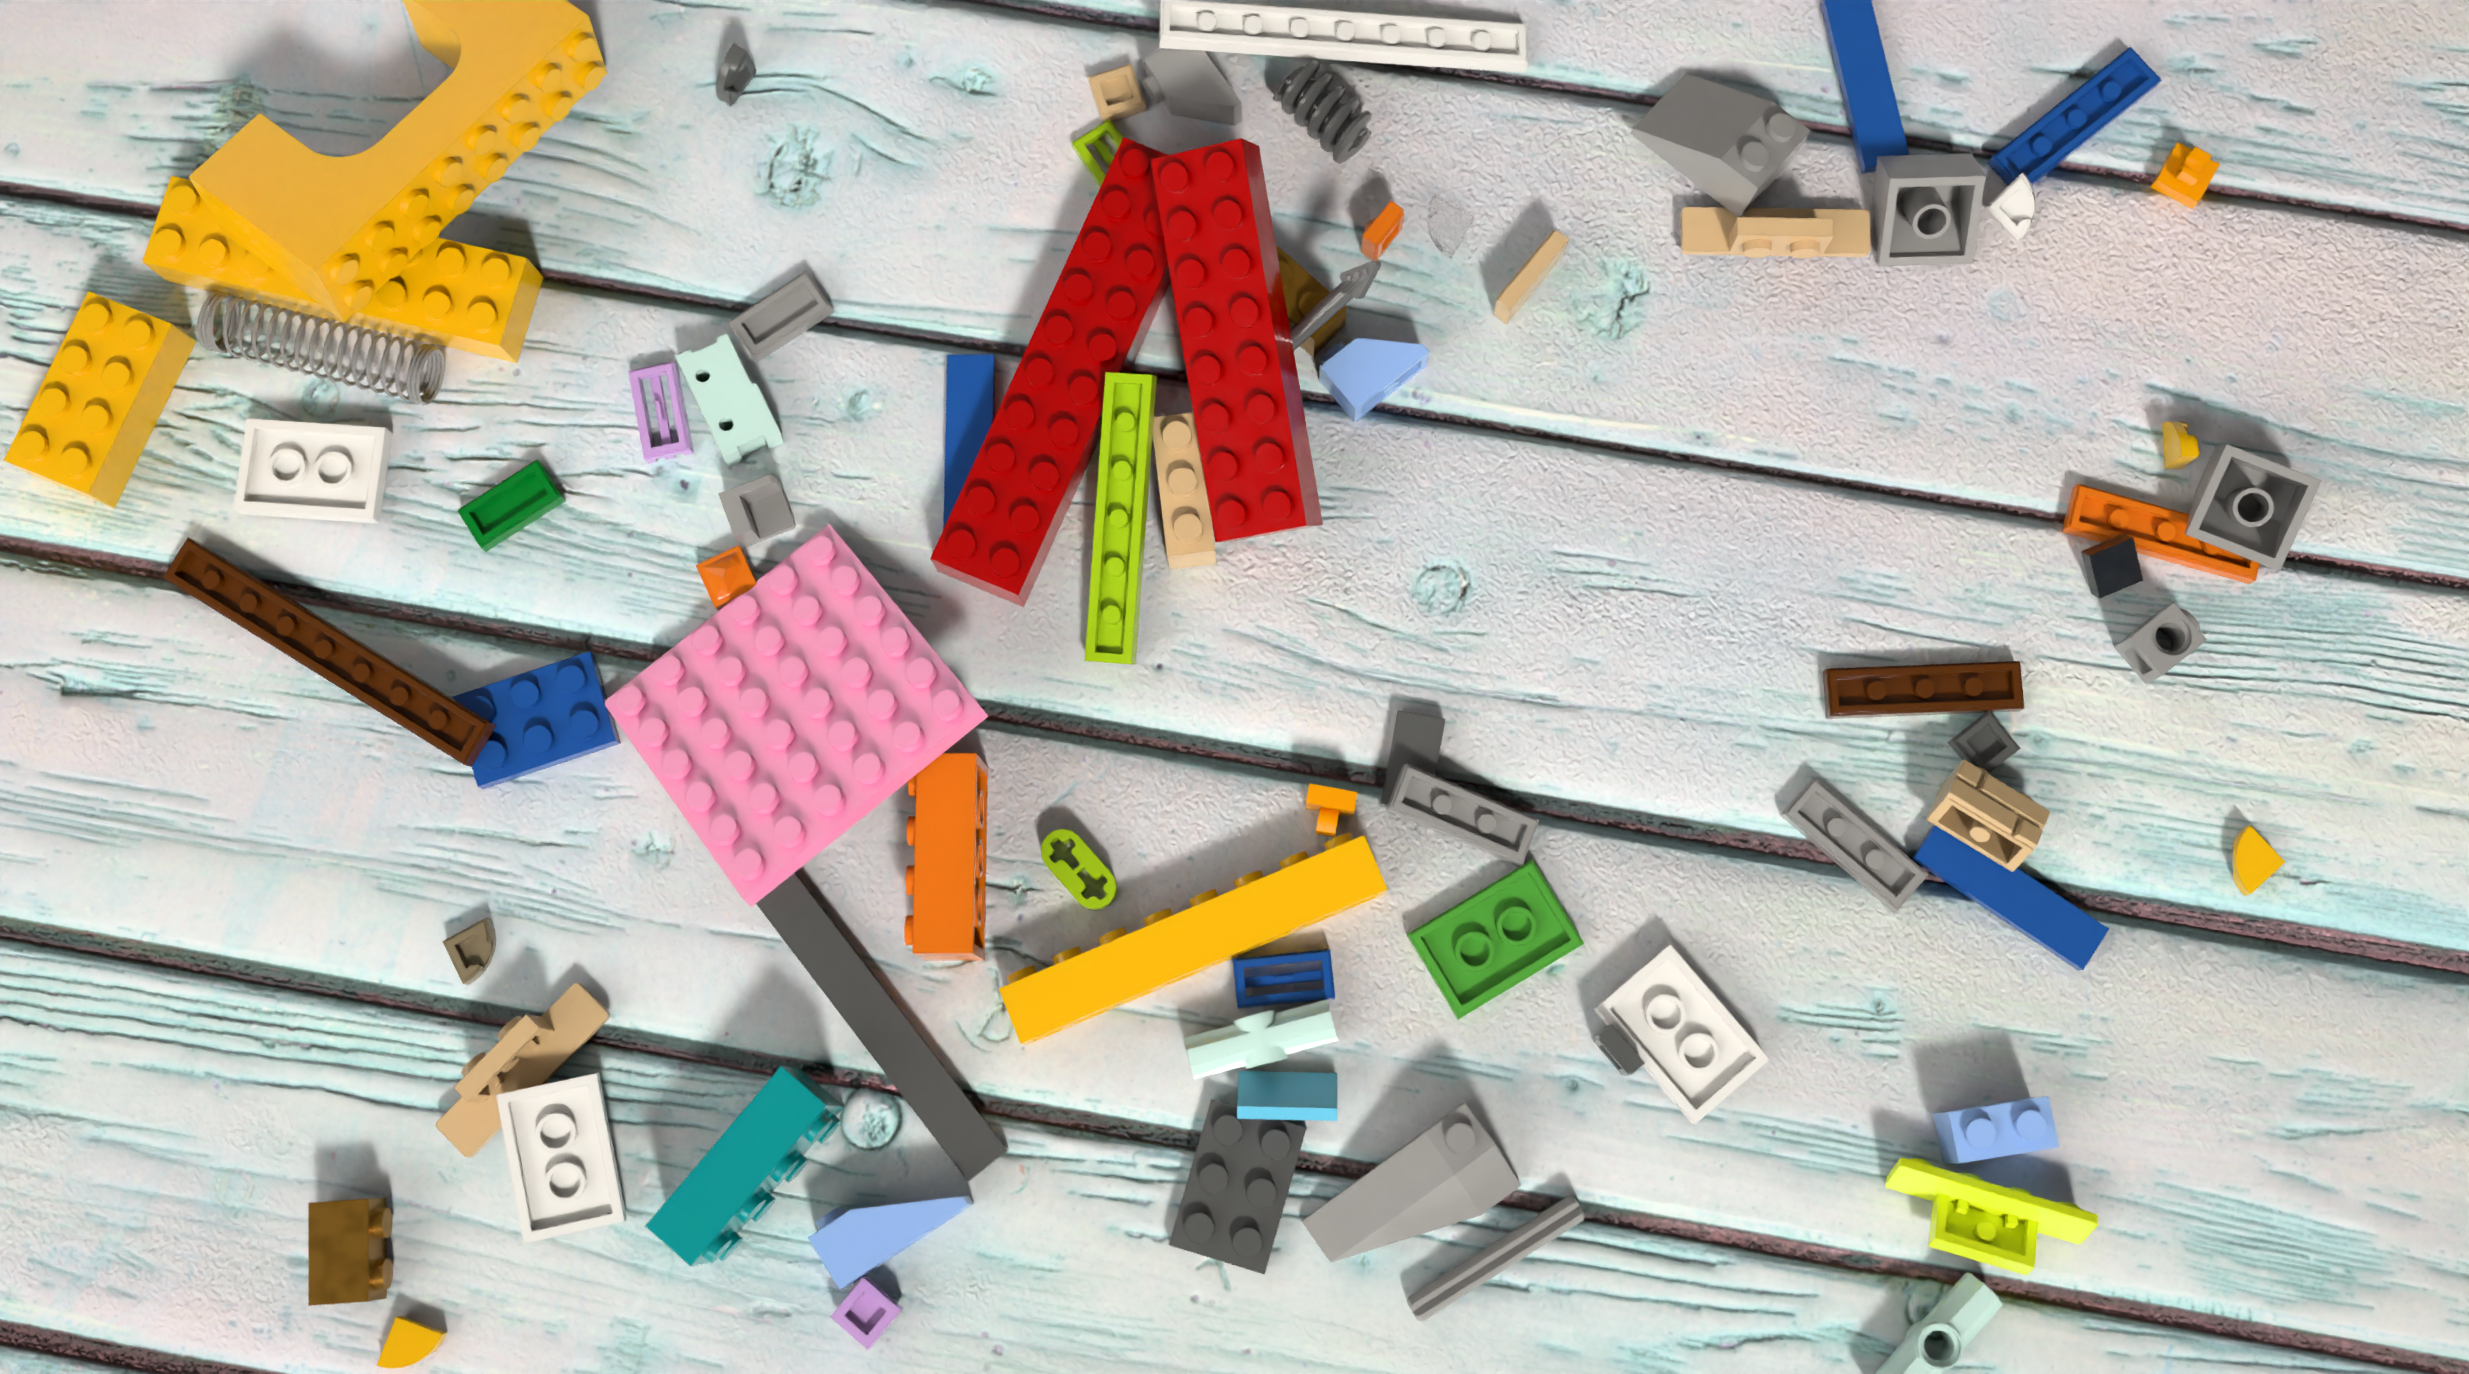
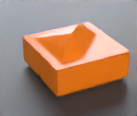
[1361,201,1404,261]
[696,545,757,610]

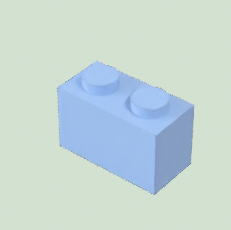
[1933,1096,2059,1164]

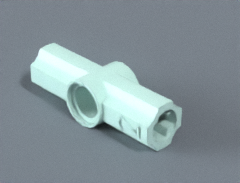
[1183,1000,1338,1080]
[1875,1272,2003,1374]

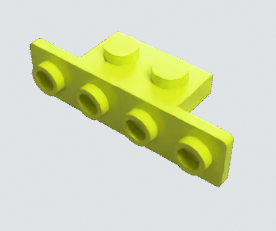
[1885,1158,2099,1275]

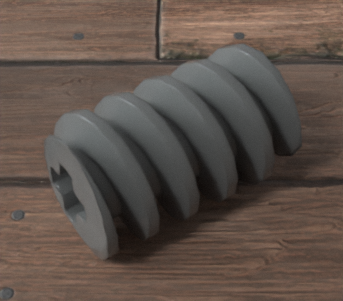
[1273,60,1372,164]

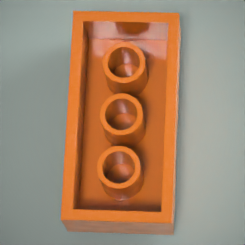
[904,753,988,961]

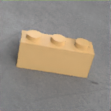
[1153,412,1217,570]

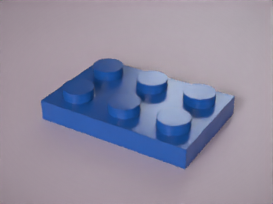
[452,651,621,789]

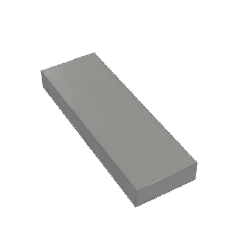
[1386,764,1539,866]
[1780,777,1929,912]

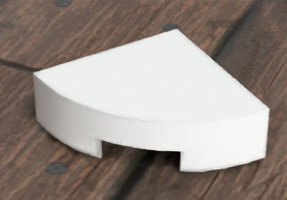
[1986,173,2036,241]

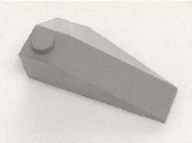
[1302,1103,1521,1263]

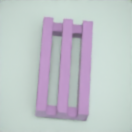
[628,361,694,464]

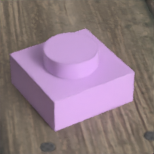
[830,1276,904,1350]

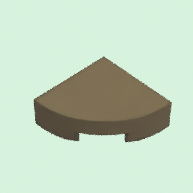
[442,918,496,985]

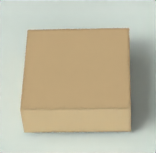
[1088,63,1146,123]

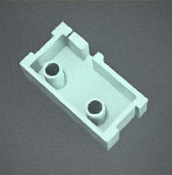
[675,333,784,468]

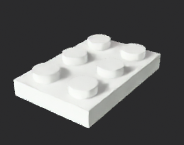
[233,418,392,523]
[1594,944,1770,1124]
[496,1072,627,1243]

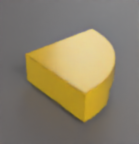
[2162,421,2200,469]
[2232,825,2285,896]
[376,1316,447,1368]

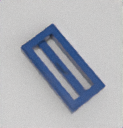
[1233,949,1335,1009]

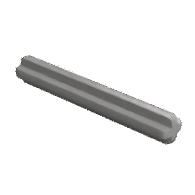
[1407,1196,1585,1321]

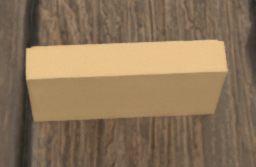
[1494,230,1569,325]

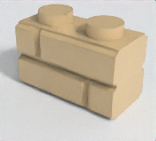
[1926,760,2051,872]

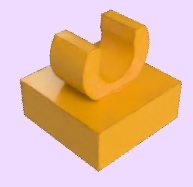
[2151,142,2220,209]
[1305,783,1358,837]

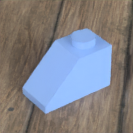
[1319,338,1430,423]

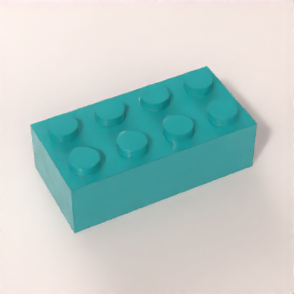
[645,1066,844,1266]

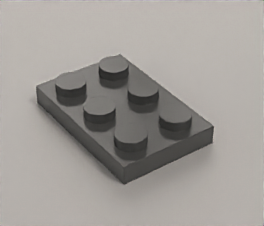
[1169,1099,1307,1275]

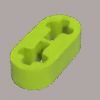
[1041,829,1118,911]

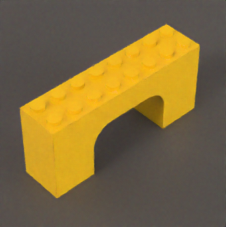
[188,0,607,322]

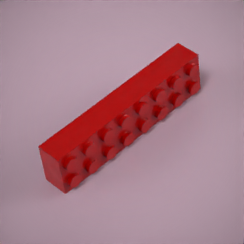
[1151,138,1323,542]

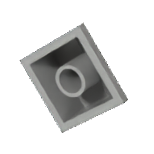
[1872,153,1986,266]
[2184,444,2322,571]

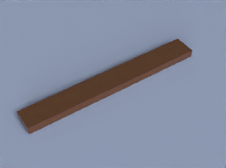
[163,537,497,767]

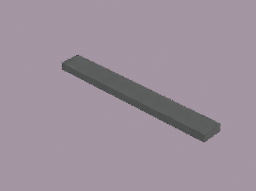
[756,872,1009,1181]

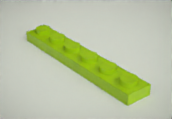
[1085,372,1157,665]

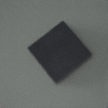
[2081,533,2143,599]

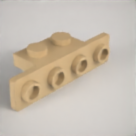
[1681,207,1871,259]
[436,983,610,1157]

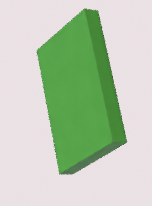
[1406,859,1584,1020]

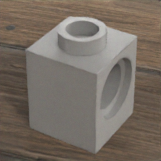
[2114,603,2207,684]

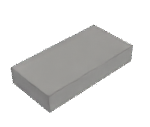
[728,270,834,363]

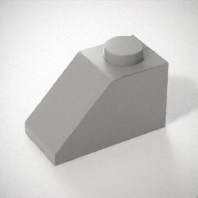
[1142,48,1242,126]

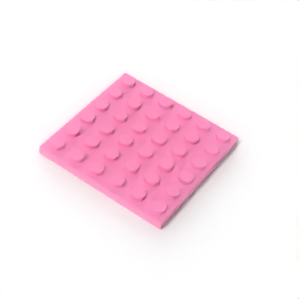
[605,524,988,907]

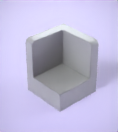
[718,474,796,548]

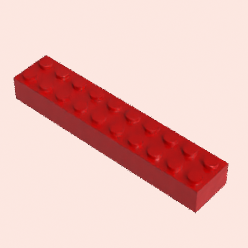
[930,137,1171,607]

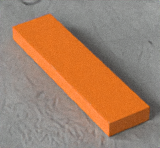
[2062,484,2260,584]

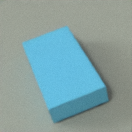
[1237,1071,1338,1121]

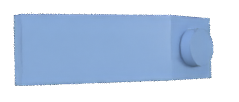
[808,1195,974,1290]

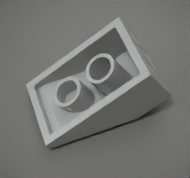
[1630,73,1811,217]

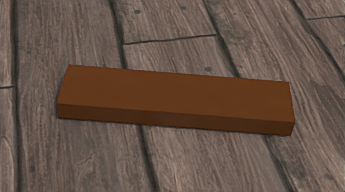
[1823,661,2025,719]

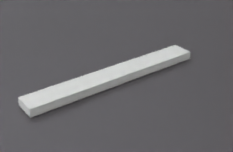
[1159,0,1528,73]

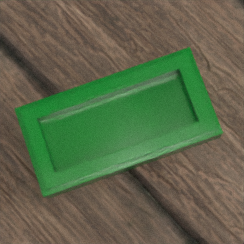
[457,459,566,552]

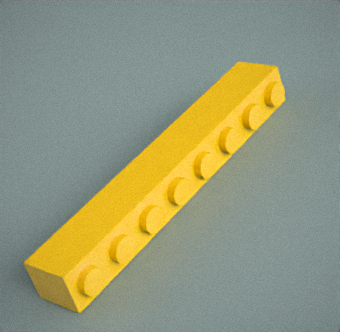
[998,832,1388,1046]

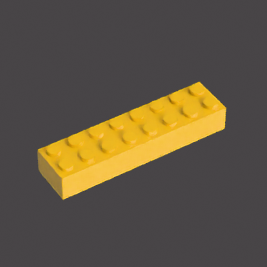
[142,176,544,363]

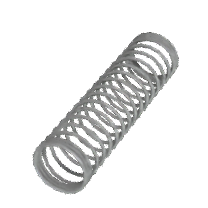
[197,291,445,405]

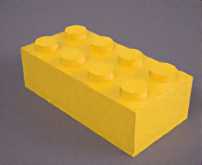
[4,291,196,508]

